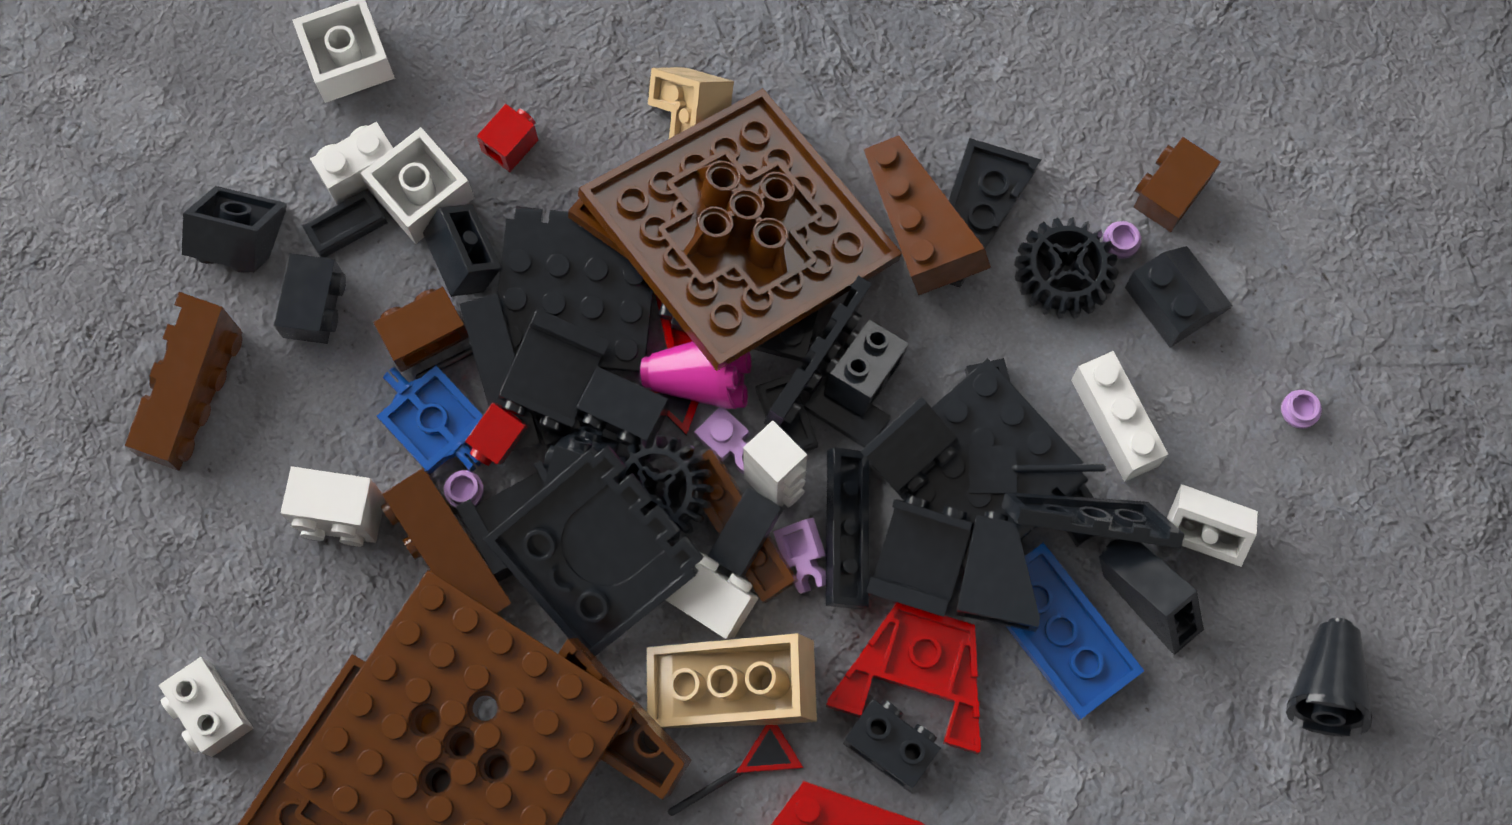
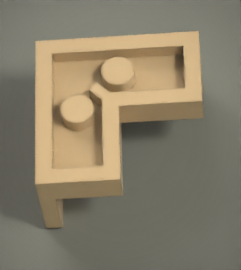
[648,67,734,139]

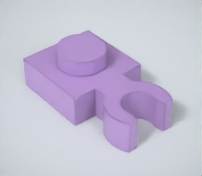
[694,407,749,474]
[773,518,826,593]

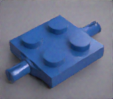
[377,365,483,475]

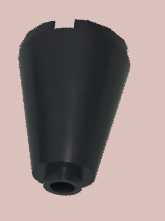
[1286,618,1372,737]

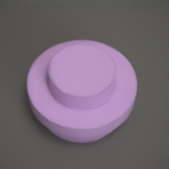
[1102,221,1141,259]
[1281,390,1322,429]
[444,470,484,509]

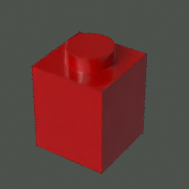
[477,104,539,172]
[465,402,529,466]

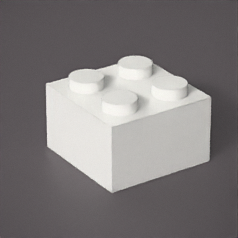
[292,0,395,103]
[361,127,474,244]
[281,466,385,547]

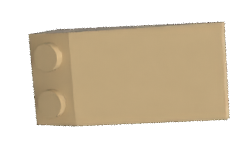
[647,633,817,728]

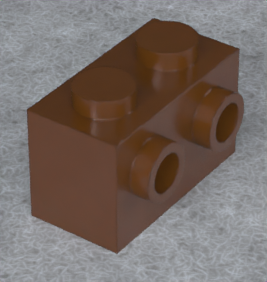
[1133,137,1221,232]
[373,287,469,372]

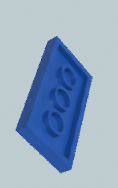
[1006,542,1144,721]

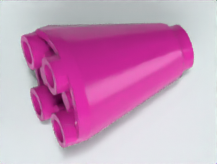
[640,341,752,409]

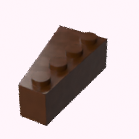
[863,135,991,295]
[125,292,243,471]
[380,468,512,614]
[558,638,692,800]

